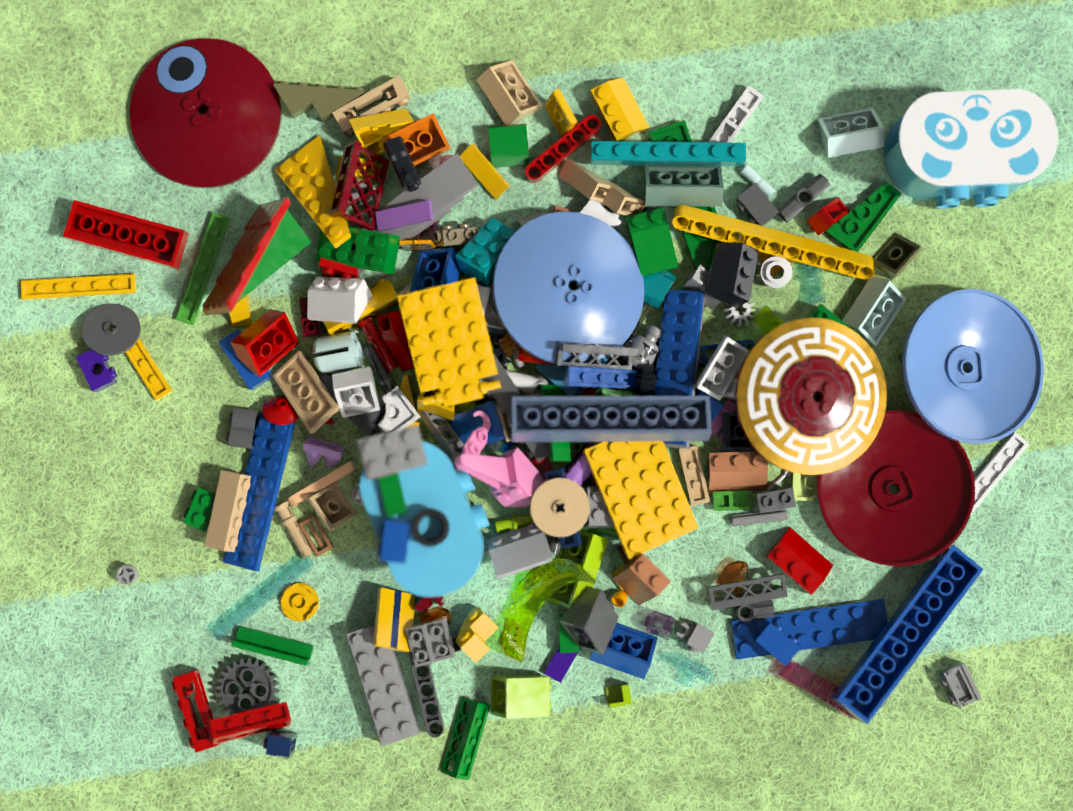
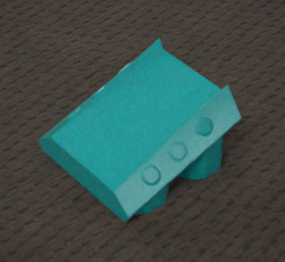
[643,271,677,309]

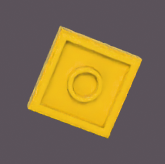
[544,88,577,137]

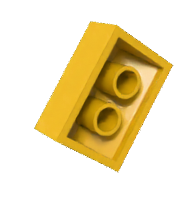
[590,78,650,141]

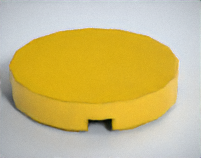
[281,583,319,621]

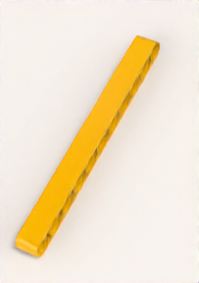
[672,205,874,280]

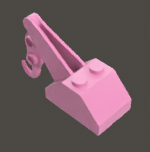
[455,410,546,508]

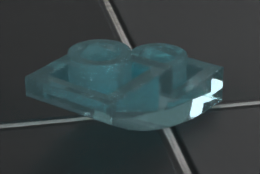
[801,264,826,305]

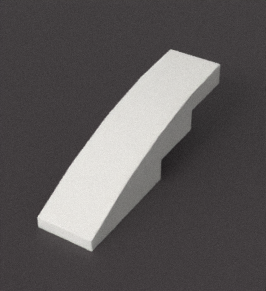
[709,85,764,143]

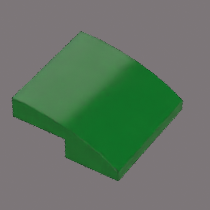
[488,124,530,168]

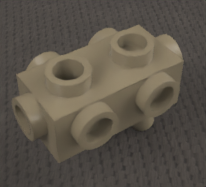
[433,223,479,249]

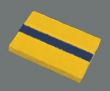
[373,588,415,653]

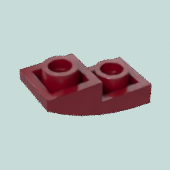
[299,297,323,337]

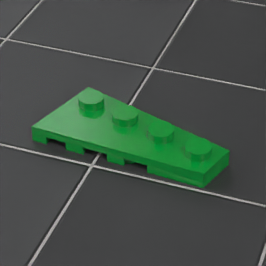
[825,182,902,252]

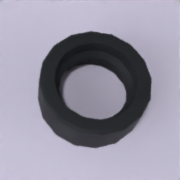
[411,509,450,547]

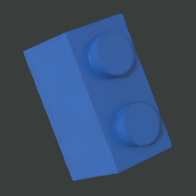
[378,520,411,564]
[753,622,800,666]

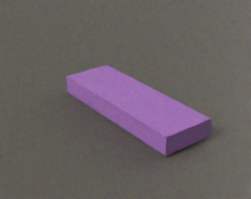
[376,200,434,232]

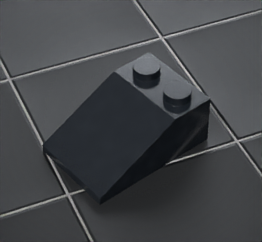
[722,412,756,452]

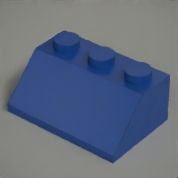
[409,248,461,293]
[589,622,658,679]

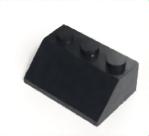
[705,242,759,308]

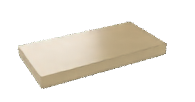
[272,351,340,434]

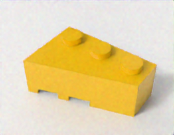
[348,108,414,155]

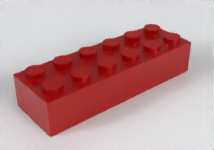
[63,200,189,270]

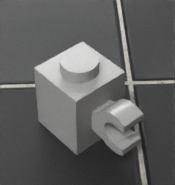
[676,622,715,654]

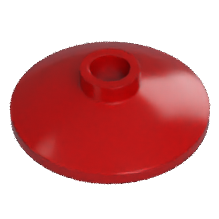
[262,396,299,425]

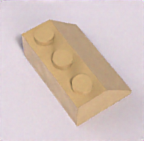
[477,60,543,125]

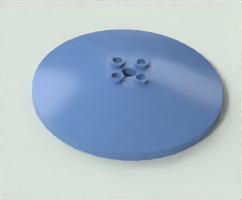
[492,212,644,364]
[902,289,1044,444]

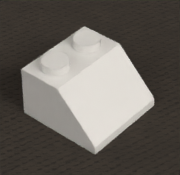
[332,367,380,418]

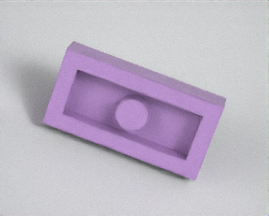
[303,437,346,468]

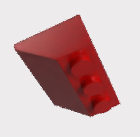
[231,309,299,377]
[765,527,834,595]

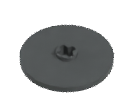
[82,304,141,356]

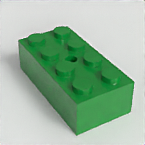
[316,227,400,274]

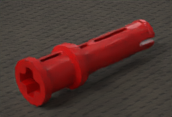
[357,316,399,372]

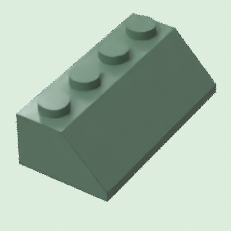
[644,165,724,207]

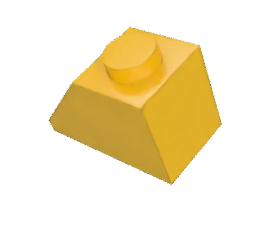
[229,294,252,328]

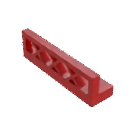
[209,702,291,745]

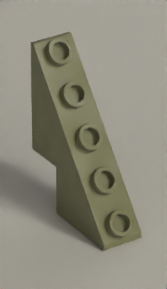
[273,81,365,122]

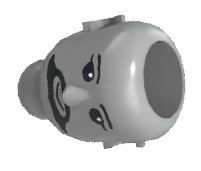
[622,325,662,373]

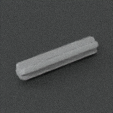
[731,509,788,527]

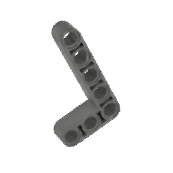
[409,633,461,738]

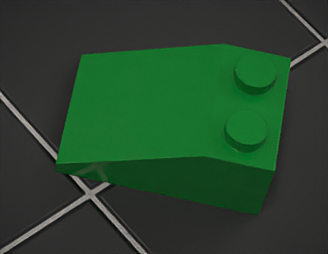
[626,208,679,277]

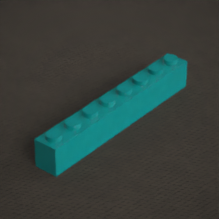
[591,141,746,166]

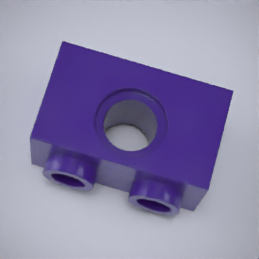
[76,350,117,393]

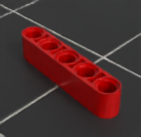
[525,115,601,183]

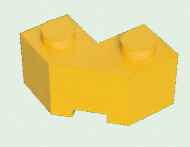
[456,606,498,662]

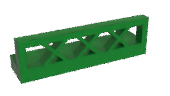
[231,626,314,666]
[440,696,491,780]

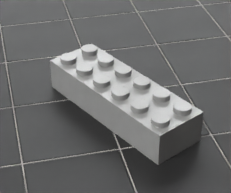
[347,624,421,746]

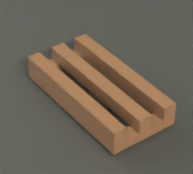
[298,514,334,557]

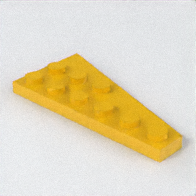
[274,135,351,248]

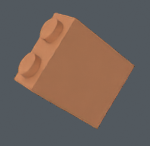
[612,553,671,605]

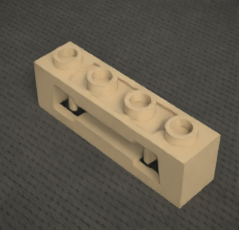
[332,75,411,136]

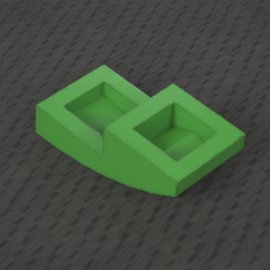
[713,491,752,511]

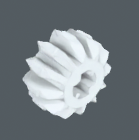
[723,302,756,327]

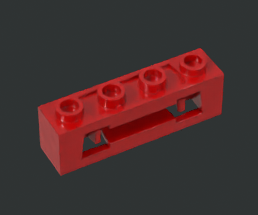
[172,669,221,753]

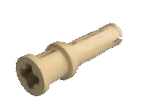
[274,501,313,559]

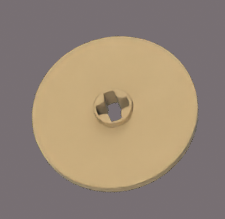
[531,478,590,537]

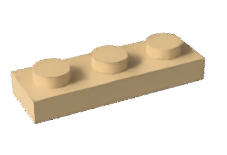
[678,445,710,506]

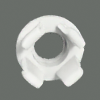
[760,256,792,288]

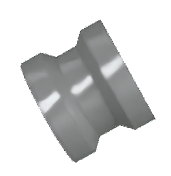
[116,565,139,585]

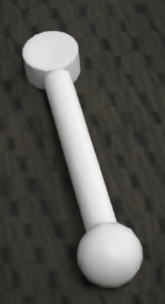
[761,470,792,492]

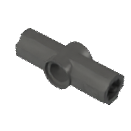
[777,173,831,223]

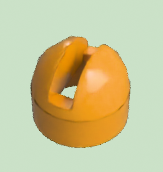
[611,590,628,607]

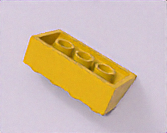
[324,279,399,335]

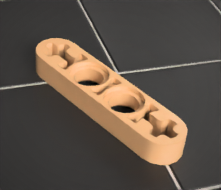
[287,461,356,507]

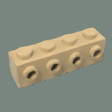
[204,470,251,552]

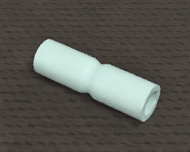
[740,165,776,198]

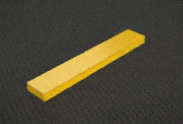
[20,274,136,300]

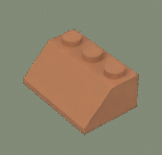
[707,452,768,492]

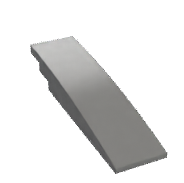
[357,153,478,274]

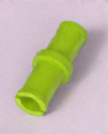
[495,513,535,533]

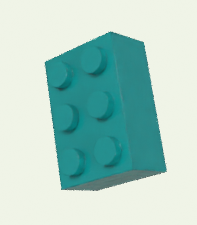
[455,217,516,287]

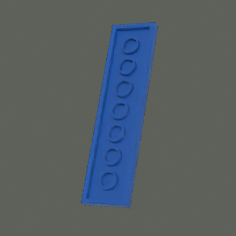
[655,290,705,446]
[223,413,296,572]
[731,599,888,660]

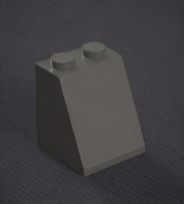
[559,587,618,655]

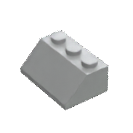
[486,523,554,579]

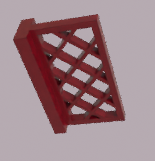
[329,140,389,231]

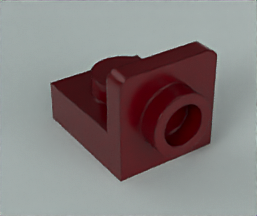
[414,596,444,613]

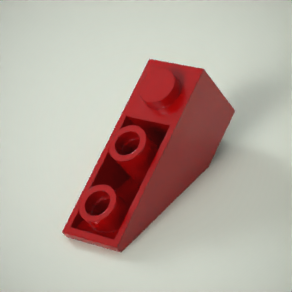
[377,312,415,371]

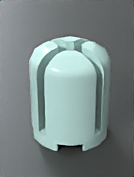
[312,330,365,374]

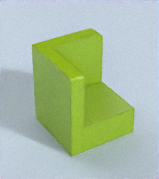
[606,683,632,708]

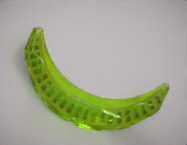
[500,558,597,662]

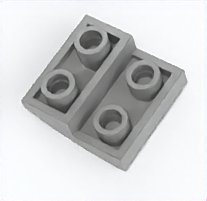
[405,618,456,667]

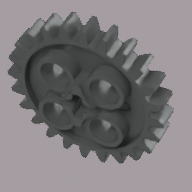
[216,657,280,715]

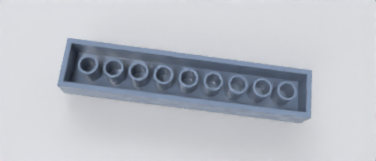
[511,396,712,442]

